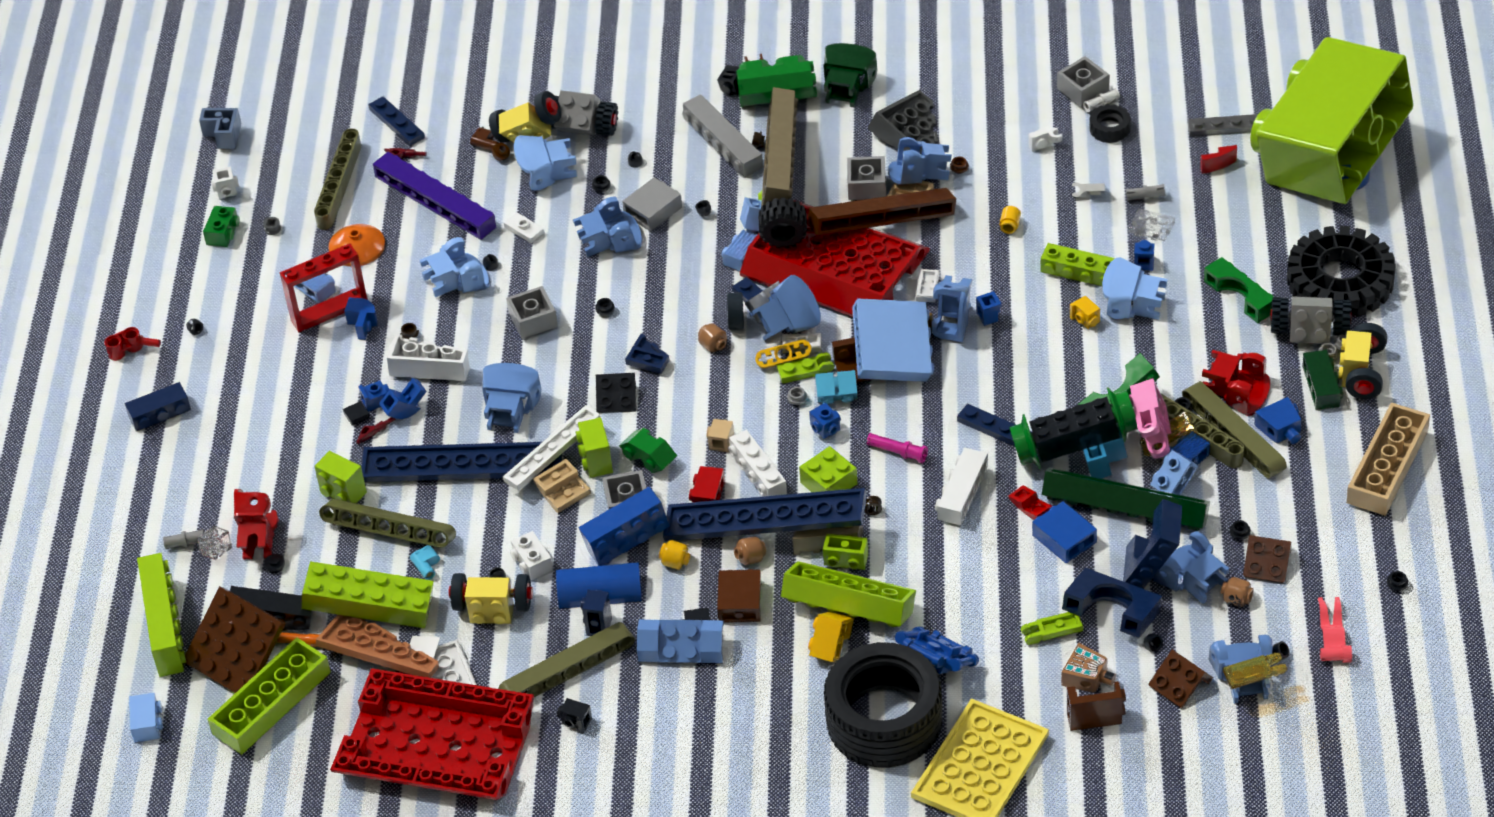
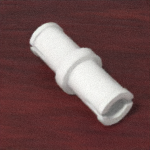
[1083,88,1120,112]

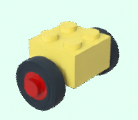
[489,91,561,143]
[1338,323,1387,399]
[449,573,533,624]

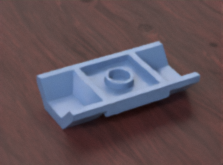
[637,619,724,663]

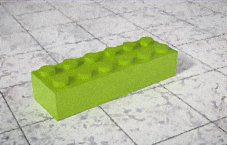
[137,553,186,677]
[301,561,434,628]
[781,561,916,627]
[207,637,331,755]

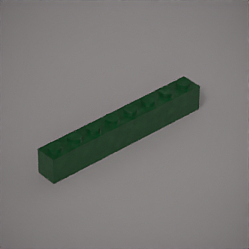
[1041,468,1210,530]

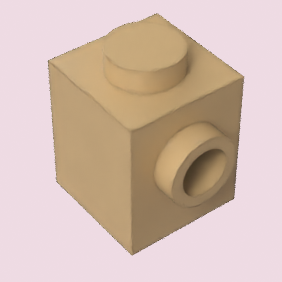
[706,419,734,452]

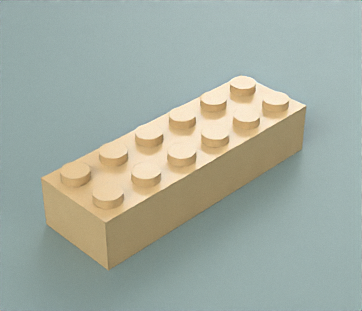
[1346,402,1430,516]

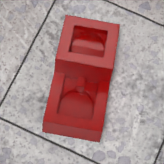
[1008,485,1052,520]

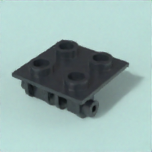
[595,372,636,413]

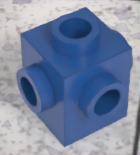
[809,403,841,439]

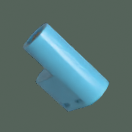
[410,545,440,580]

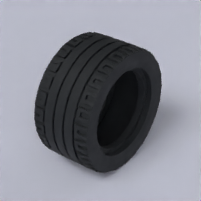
[824,642,943,768]

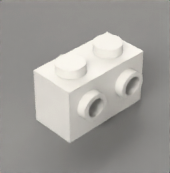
[510,531,553,581]

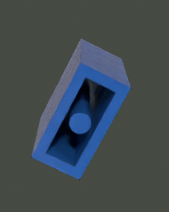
[1032,501,1097,564]

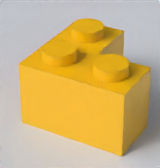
[808,612,854,662]

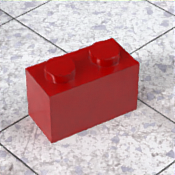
[689,466,725,502]

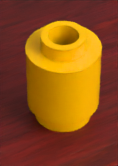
[999,206,1021,234]

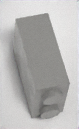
[622,177,682,232]

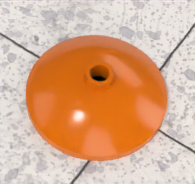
[329,224,385,267]

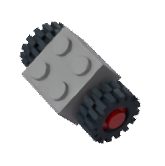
[551,90,619,136]
[1270,297,1351,344]

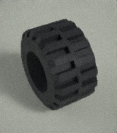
[758,198,807,248]

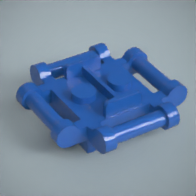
[895,626,979,674]

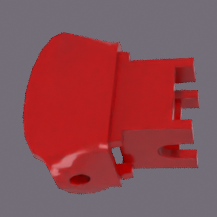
[1202,350,1270,416]
[234,489,279,559]

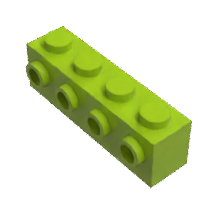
[1040,243,1115,286]

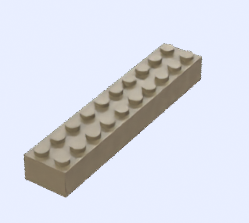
[761,87,798,207]

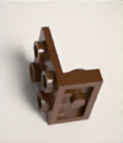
[832,337,873,383]
[1243,535,1292,583]
[1149,649,1214,708]

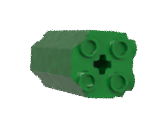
[736,55,817,107]

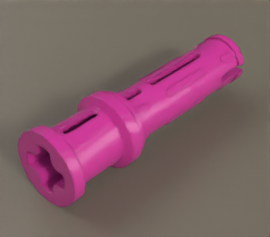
[867,433,928,464]

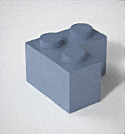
[199,108,242,149]

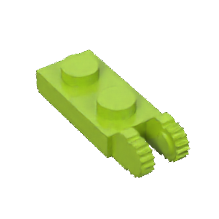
[777,352,835,384]
[1021,612,1083,645]

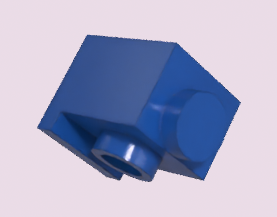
[1134,240,1155,271]
[976,291,1002,326]
[358,380,389,412]

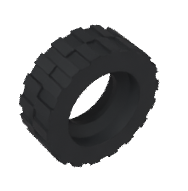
[1089,104,1131,143]

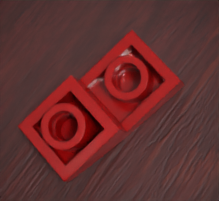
[1200,145,1237,174]

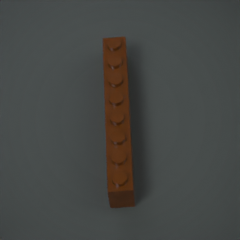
[807,188,957,235]

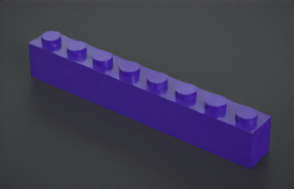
[373,152,497,240]

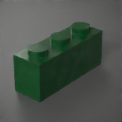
[1302,350,1343,410]

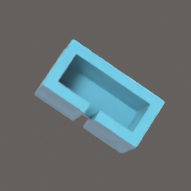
[815,370,857,404]

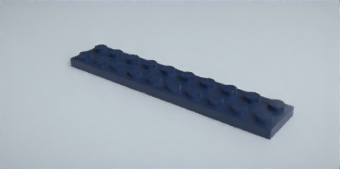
[361,442,563,482]
[663,488,867,542]

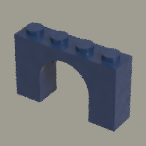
[1123,499,1182,589]
[1062,567,1162,638]

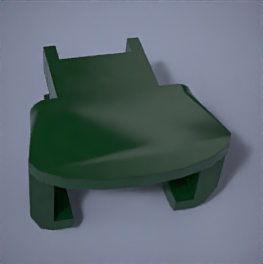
[823,43,878,108]

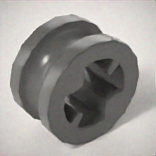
[263,217,281,235]

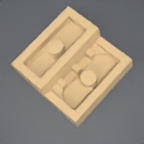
[533,459,591,513]

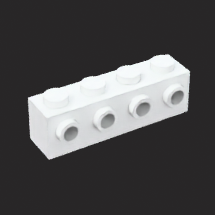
[728,429,787,497]
[935,447,988,525]

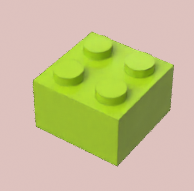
[575,417,613,478]
[799,446,858,492]
[314,450,367,503]

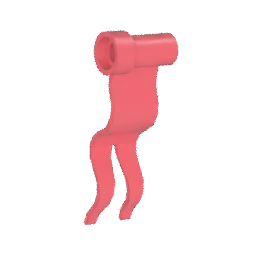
[1318,597,1352,663]

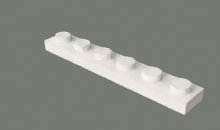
[503,405,601,491]

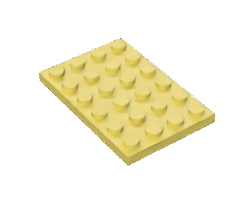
[911,698,1049,817]

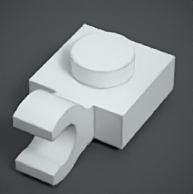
[1029,128,1062,152]
[1072,182,1105,197]

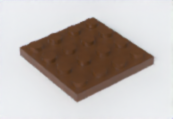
[185,586,286,693]

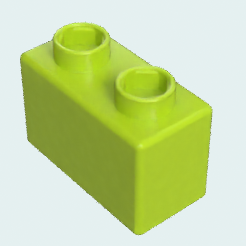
[1250,37,1414,204]

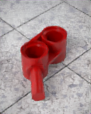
[104,327,161,361]

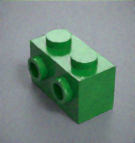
[203,206,240,247]

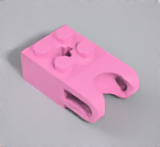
[1129,379,1171,459]

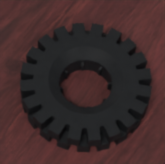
[1287,226,1396,317]

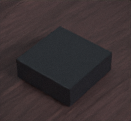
[343,401,370,426]

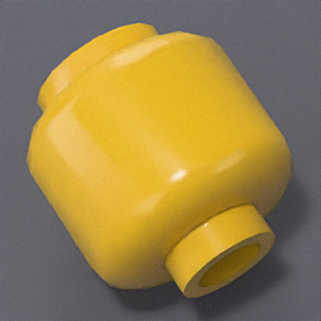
[659,540,691,570]

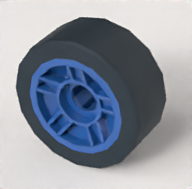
[727,292,744,330]

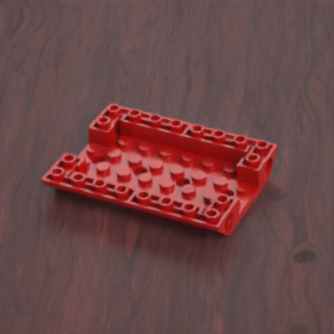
[740,200,930,317]
[330,668,534,800]

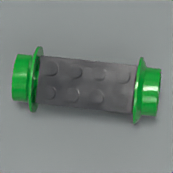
[1009,387,1138,469]

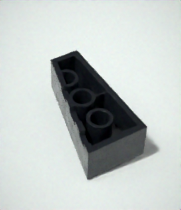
[230,586,312,630]

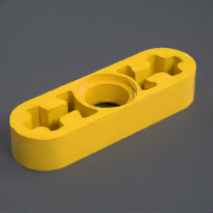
[755,340,812,369]

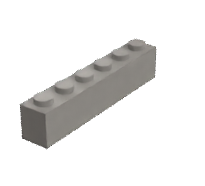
[682,94,763,177]

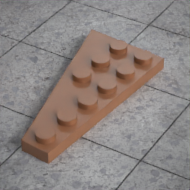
[316,615,439,678]

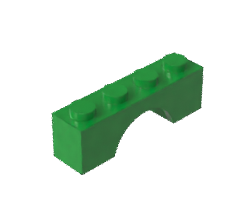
[1204,257,1274,324]
[1078,353,1160,408]

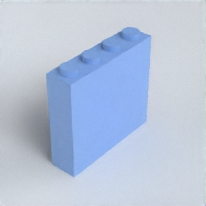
[852,299,934,382]

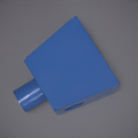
[1254,397,1301,444]

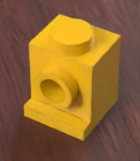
[1070,296,1100,329]

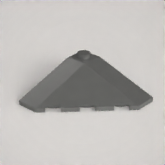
[868,90,938,154]

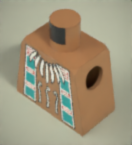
[1061,643,1116,692]

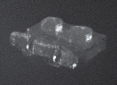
[1128,208,1175,241]

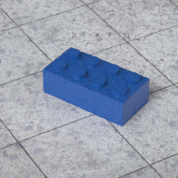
[578,486,670,566]

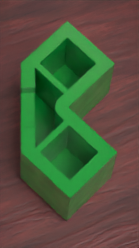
[619,428,677,474]

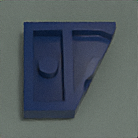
[625,334,669,374]

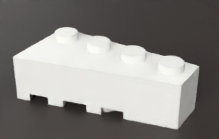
[387,334,470,381]

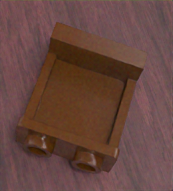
[717,569,762,623]
[1067,681,1126,731]

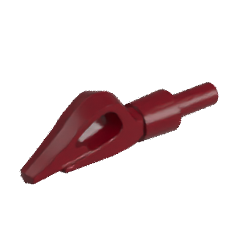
[384,148,427,159]
[356,417,396,445]

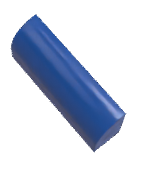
[556,562,642,609]

